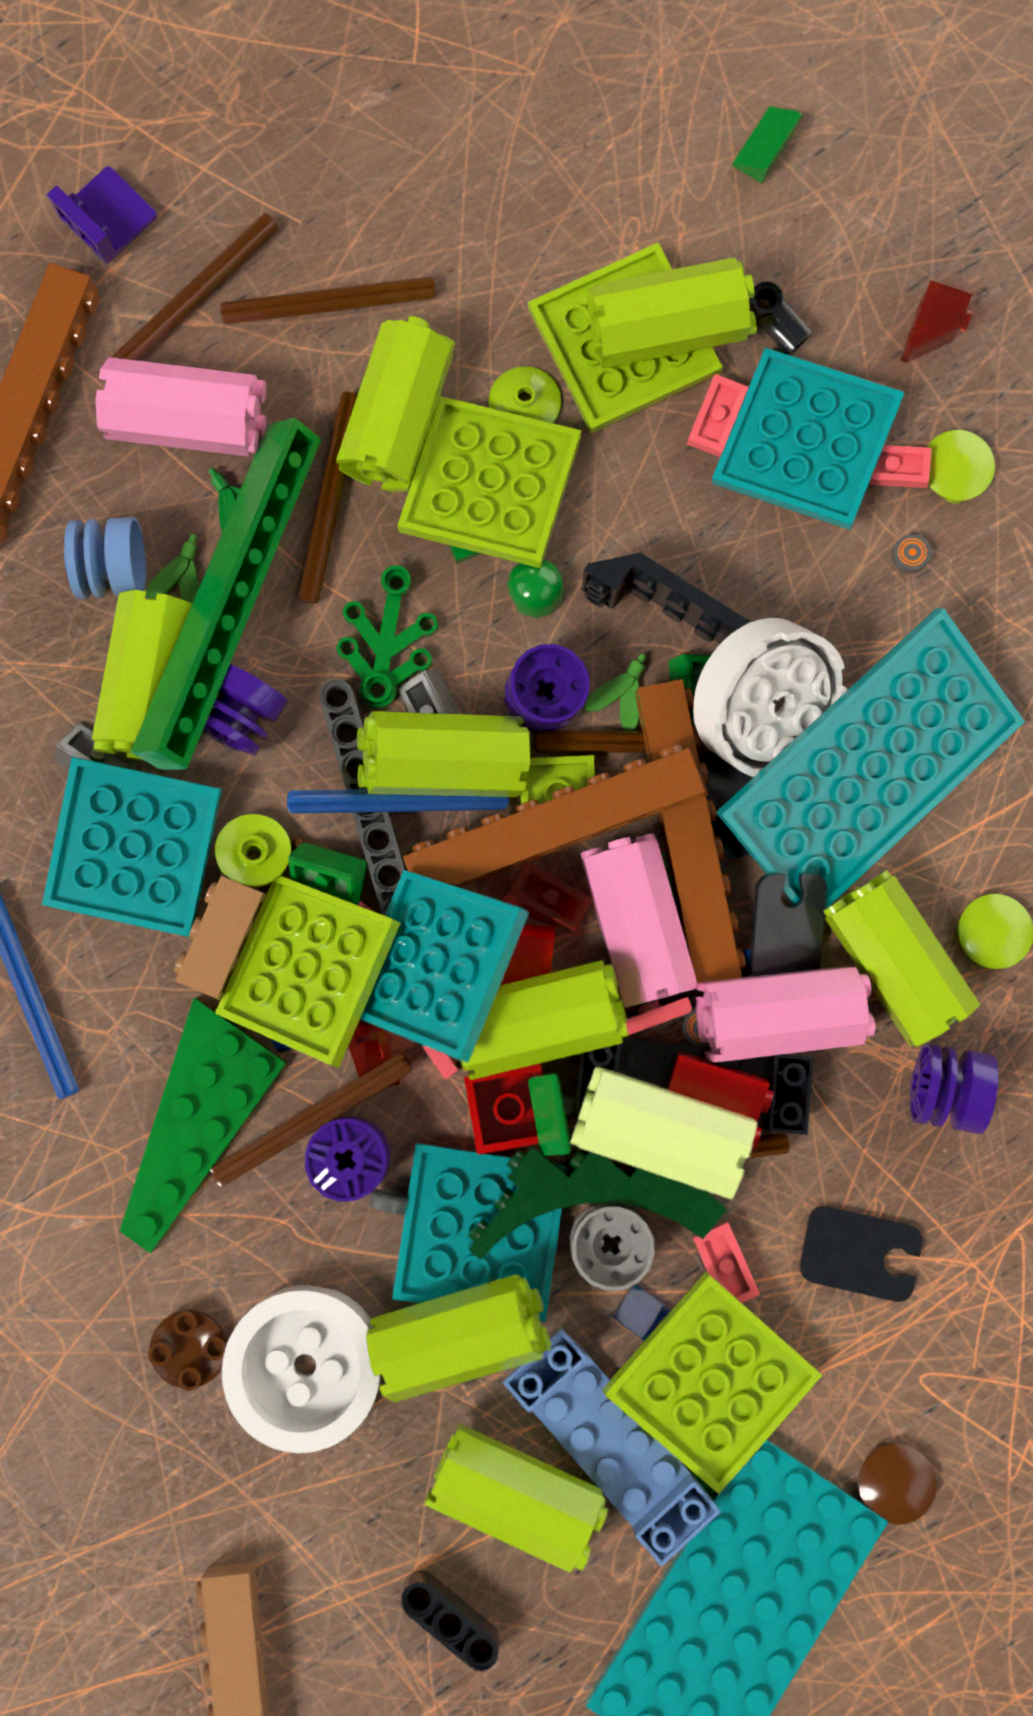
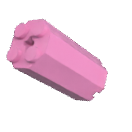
[95,357,266,457]
[580,833,698,1008]
[695,966,875,1063]

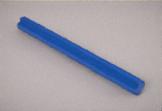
[286,790,509,814]
[0,893,79,1099]

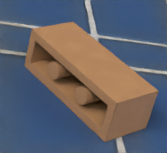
[174,876,266,1000]

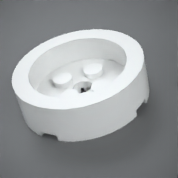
[693,618,847,777]
[222,1284,382,1453]

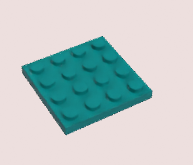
[712,348,904,530]
[42,757,223,937]
[360,870,529,1063]
[392,1143,568,1322]

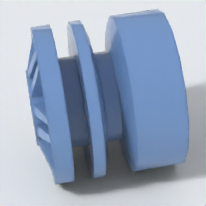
[64,517,146,599]

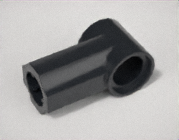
[749,281,813,355]

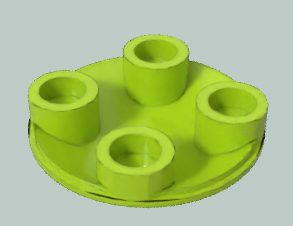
[927,430,995,504]
[956,894,1033,969]

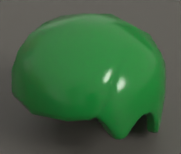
[507,559,565,618]

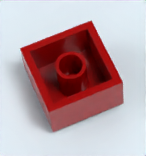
[464,1063,543,1155]

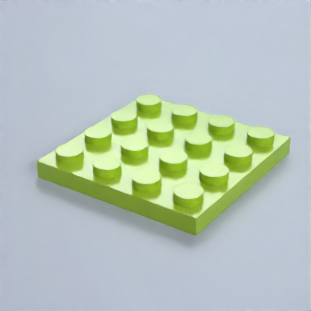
[528,242,723,434]
[397,396,581,568]
[215,876,401,1068]
[602,1271,822,1494]

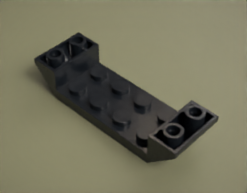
[581,552,751,644]
[575,1038,814,1135]

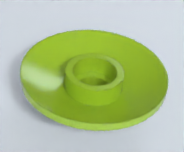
[489,366,561,424]
[215,814,291,887]

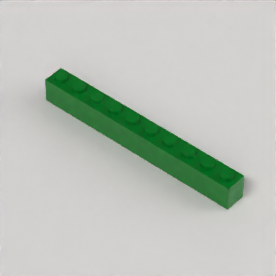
[131,418,321,770]

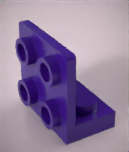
[46,166,158,264]

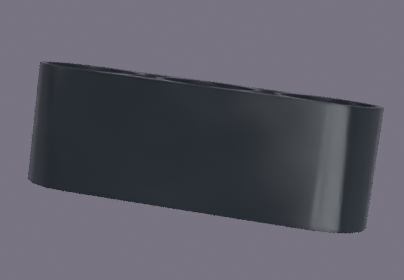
[401,1570,499,1672]

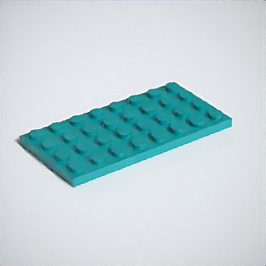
[716,608,1025,909]
[585,1439,888,1716]

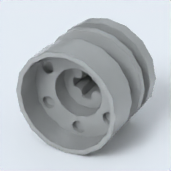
[570,1203,655,1291]

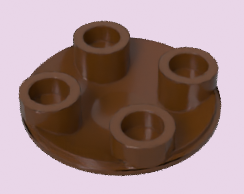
[148,1310,227,1391]
[858,1443,936,1525]

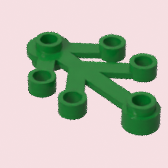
[336,565,438,709]

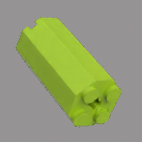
[587,257,756,368]
[336,316,455,492]
[92,590,193,763]
[357,711,530,797]
[823,870,980,1047]
[461,960,629,1080]
[366,1274,551,1403]
[424,1423,608,1573]

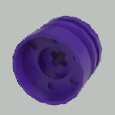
[504,644,589,733]
[202,664,288,756]
[910,1043,998,1134]
[305,1116,391,1202]

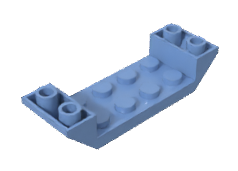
[502,1328,721,1567]

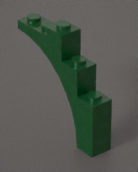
[468,1145,728,1260]

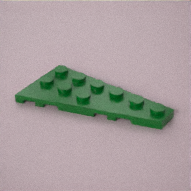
[119,997,287,1254]

